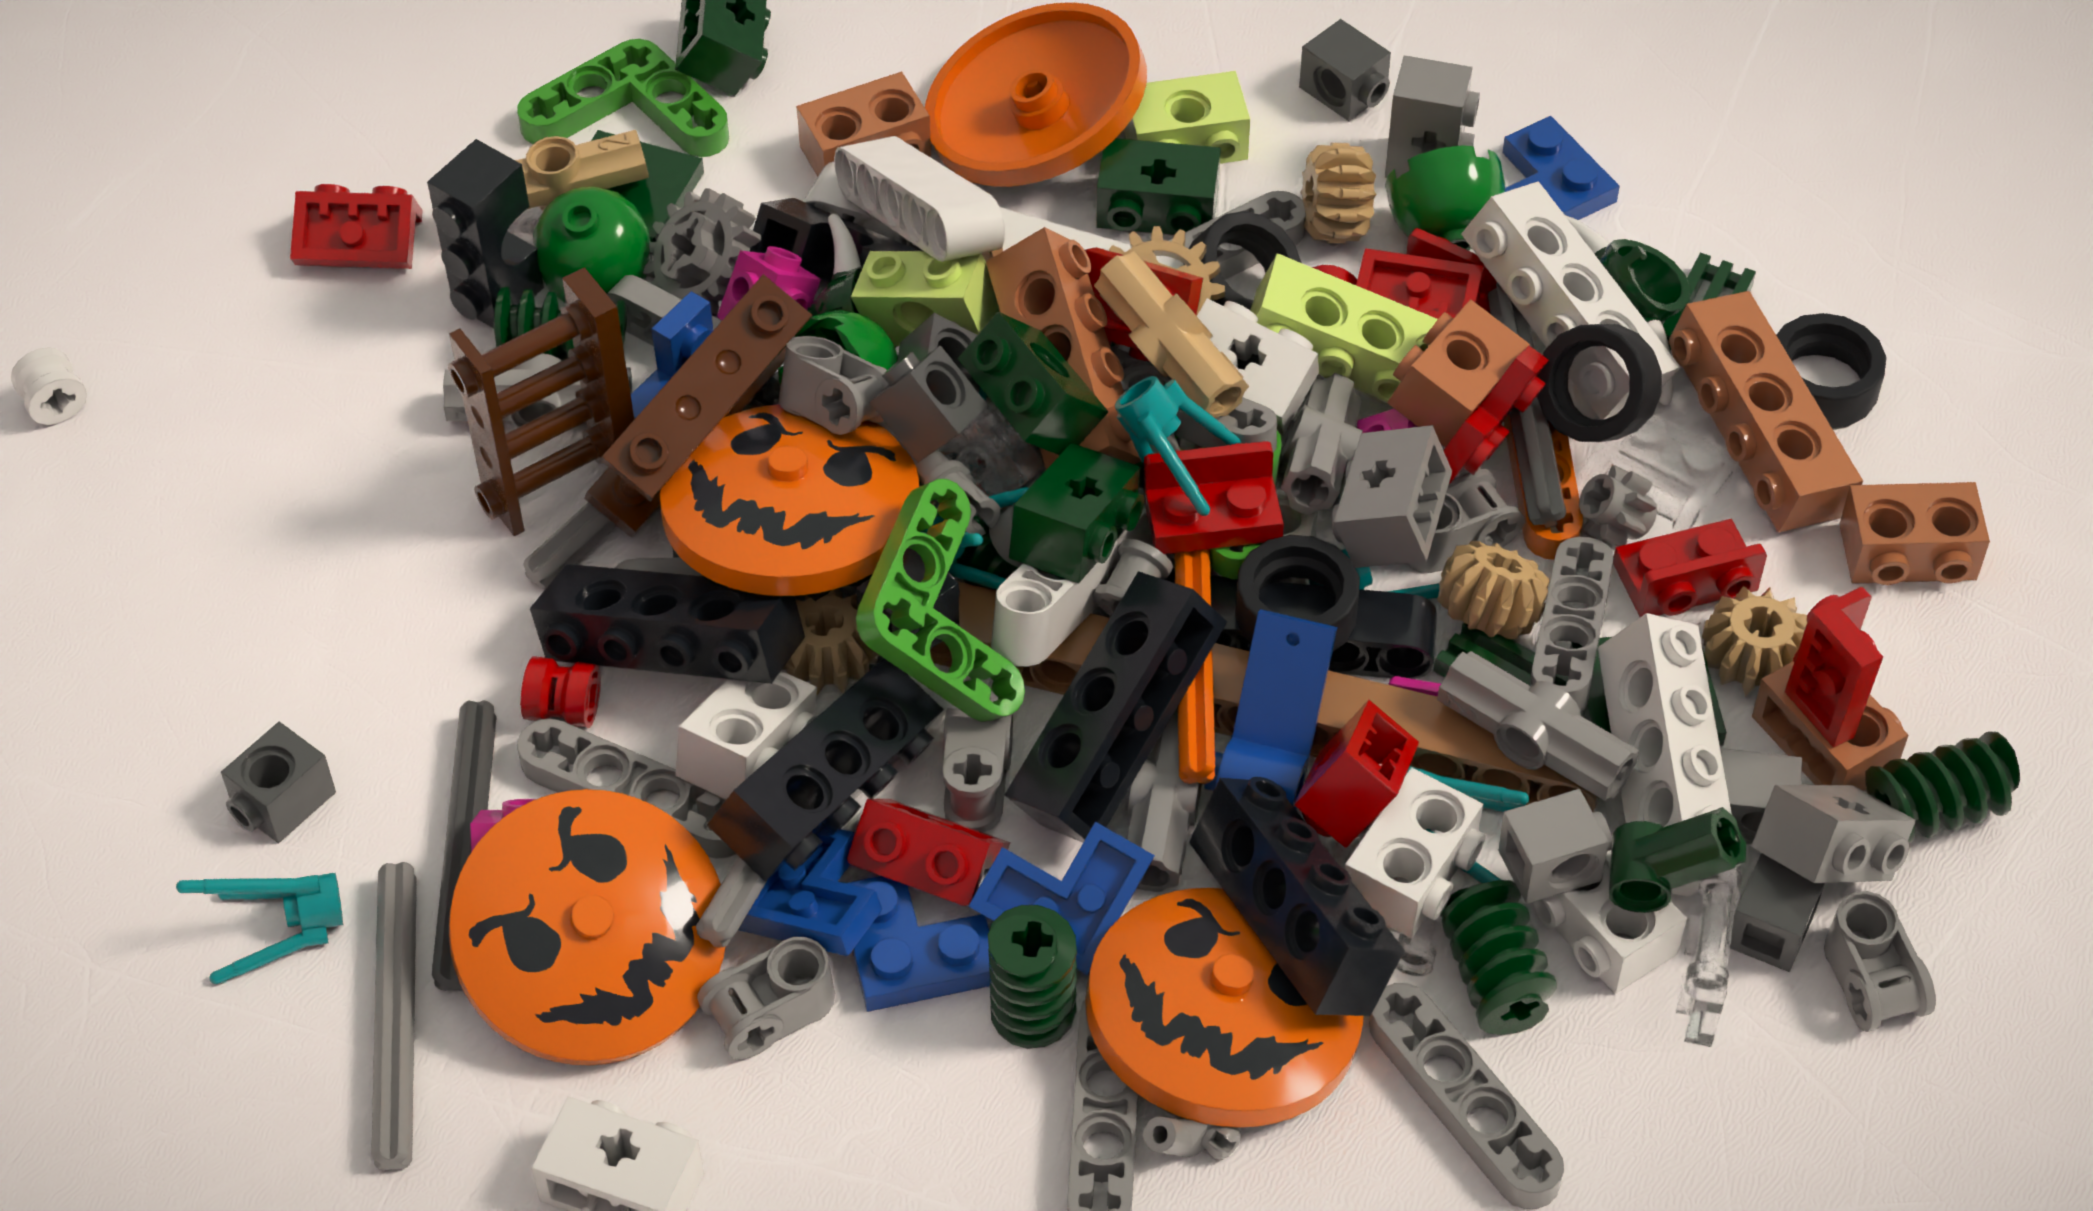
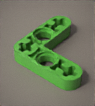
[517,39,729,157]
[856,479,1025,722]

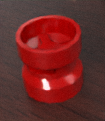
[520,656,601,728]

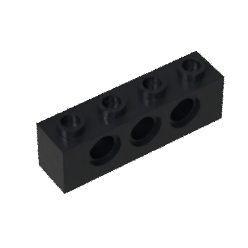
[530,564,805,684]
[1004,571,1227,843]
[707,658,944,882]
[1189,777,1405,1016]

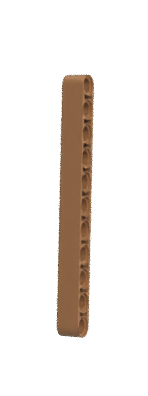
[930,581,1598,812]

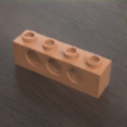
[986,227,1141,470]
[1668,291,1863,533]

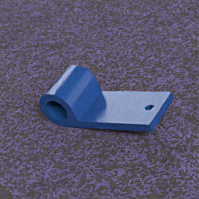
[1204,609,1338,811]

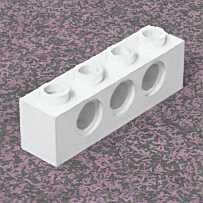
[1461,181,1681,419]
[1597,613,1741,897]

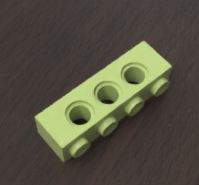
[1250,253,1438,403]

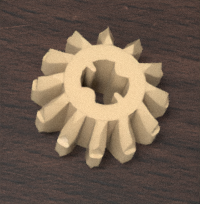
[1300,143,1377,244]
[1437,541,1550,639]
[1702,586,1807,697]
[782,588,880,695]

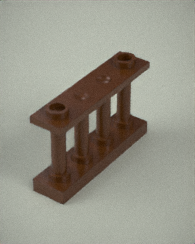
[448,267,635,536]
[584,274,812,538]

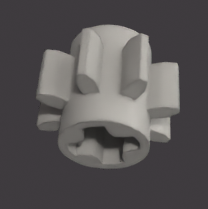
[1579,465,1657,547]

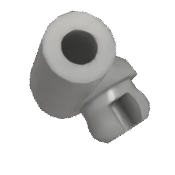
[1143,1117,1241,1159]

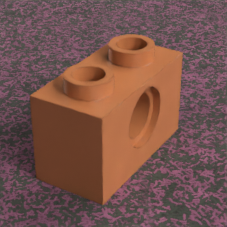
[1387,299,1530,447]

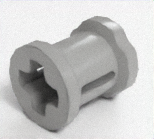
[1092,539,1173,616]

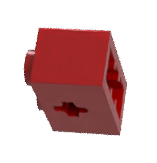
[1294,700,1419,848]

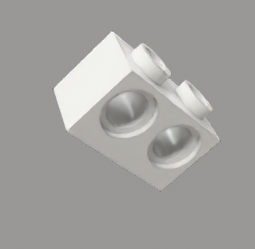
[675,671,817,800]
[1345,767,1486,938]
[1530,850,1687,994]

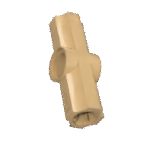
[515,130,649,210]
[1094,251,1249,418]

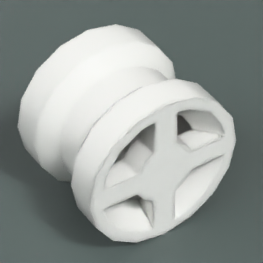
[10,347,87,425]

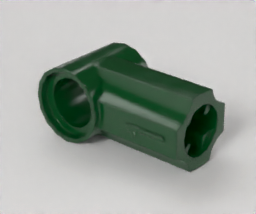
[1609,807,1746,913]

